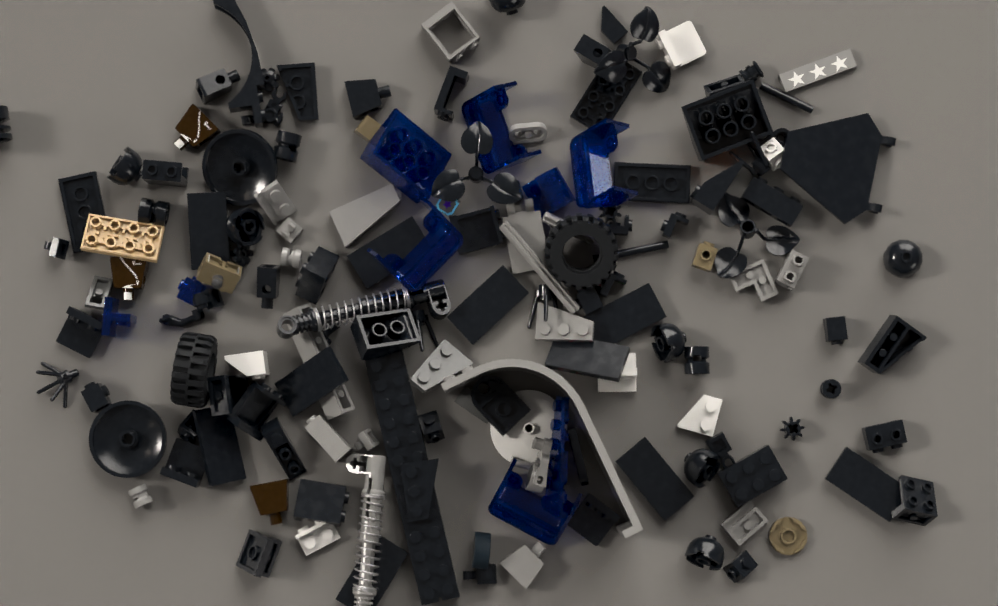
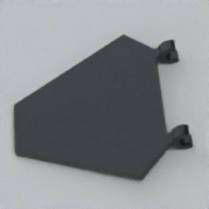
[780,113,896,224]

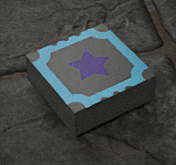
[434,199,460,217]

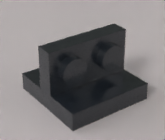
[236,529,282,578]

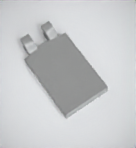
[502,198,548,274]

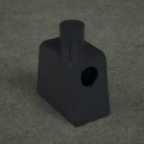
[574,34,611,68]
[196,68,241,104]
[345,79,391,119]
[257,264,281,309]

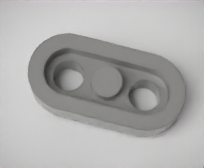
[509,122,547,144]

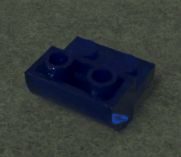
[522,167,576,218]

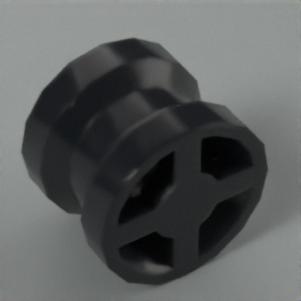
[820,379,841,399]

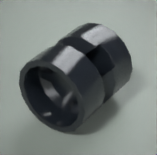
[273,130,302,163]
[138,198,170,226]
[684,346,710,374]

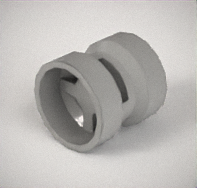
[280,247,302,269]
[128,484,153,509]

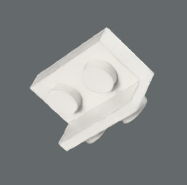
[295,521,341,556]

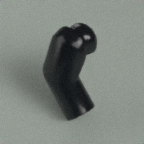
[322,321,340,346]

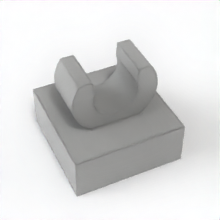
[276,217,303,244]
[355,428,380,451]

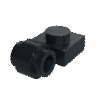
[192,288,224,310]

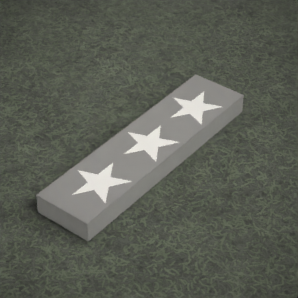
[778,49,857,93]

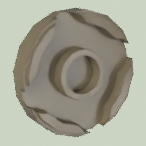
[769,517,807,555]

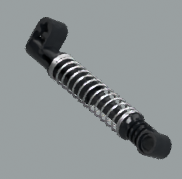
[276,279,451,339]

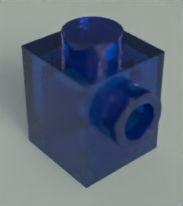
[177,276,206,306]

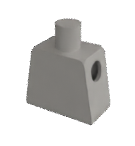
[500,541,547,589]

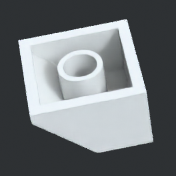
[224,350,270,380]

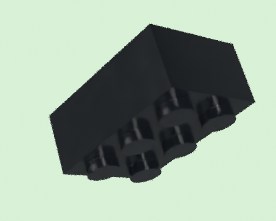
[716,445,788,507]

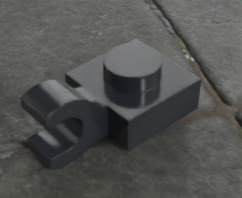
[463,564,497,584]

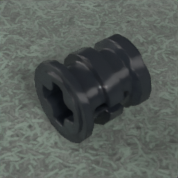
[739,61,764,82]

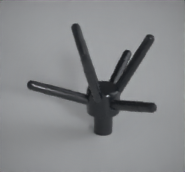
[36,362,79,408]

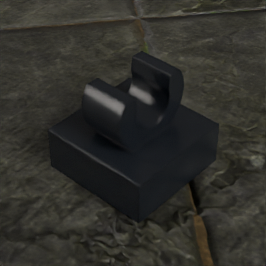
[44,237,69,260]

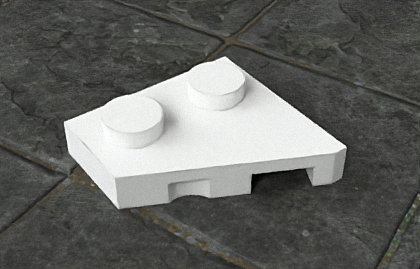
[676,395,722,437]

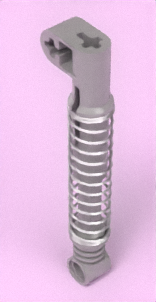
[346,454,386,606]

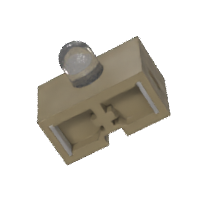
[196,252,242,294]

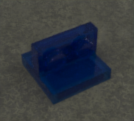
[101,297,137,338]

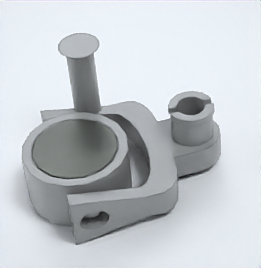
[510,437,553,494]

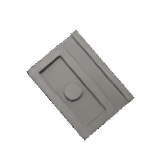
[254,180,297,225]
[720,500,768,546]

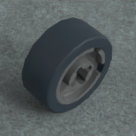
[472,532,491,570]

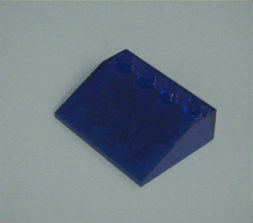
[360,108,452,204]

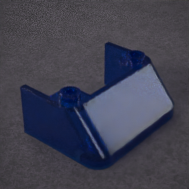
[462,81,542,174]
[570,118,638,209]
[366,196,464,292]
[488,458,583,545]

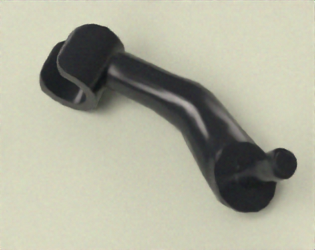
[159,309,205,327]

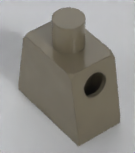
[354,115,398,153]

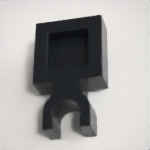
[706,432,736,469]

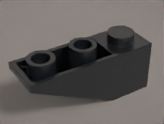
[260,417,307,480]

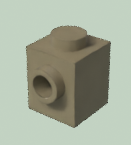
[691,241,718,272]

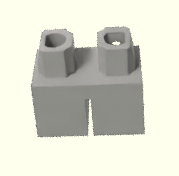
[774,249,809,291]

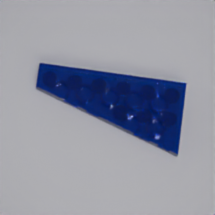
[542,395,569,519]

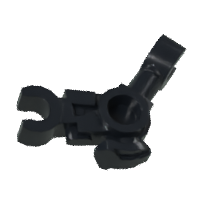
[241,88,287,127]

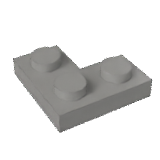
[729,259,779,302]

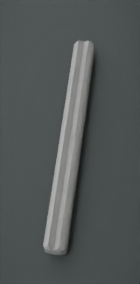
[499,221,580,314]

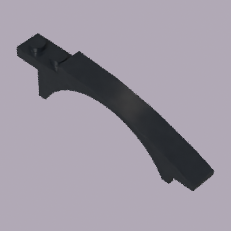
[213,0,266,128]

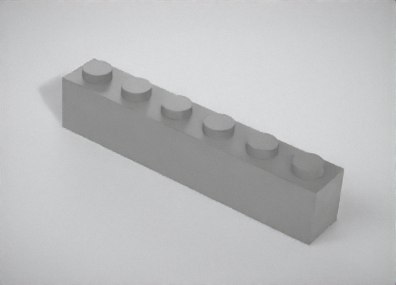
[283,303,355,421]

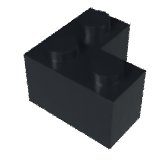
[295,246,339,305]

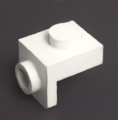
[761,138,784,171]

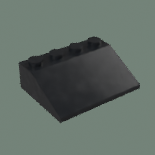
[681,79,773,161]

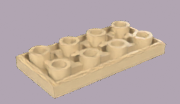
[80,214,165,263]

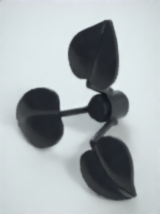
[594,6,671,93]
[431,121,521,204]
[715,192,800,279]

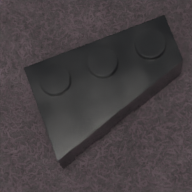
[858,315,927,374]

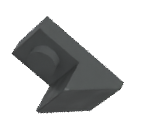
[85,276,113,310]

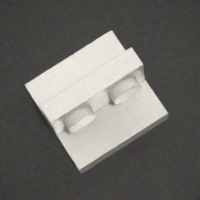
[597,353,637,392]

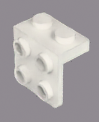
[655,21,706,70]

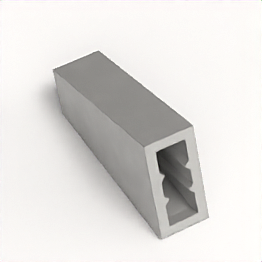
[329,184,402,248]

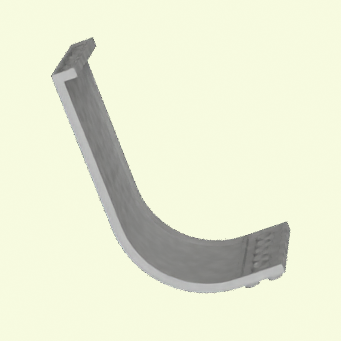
[441,359,643,538]

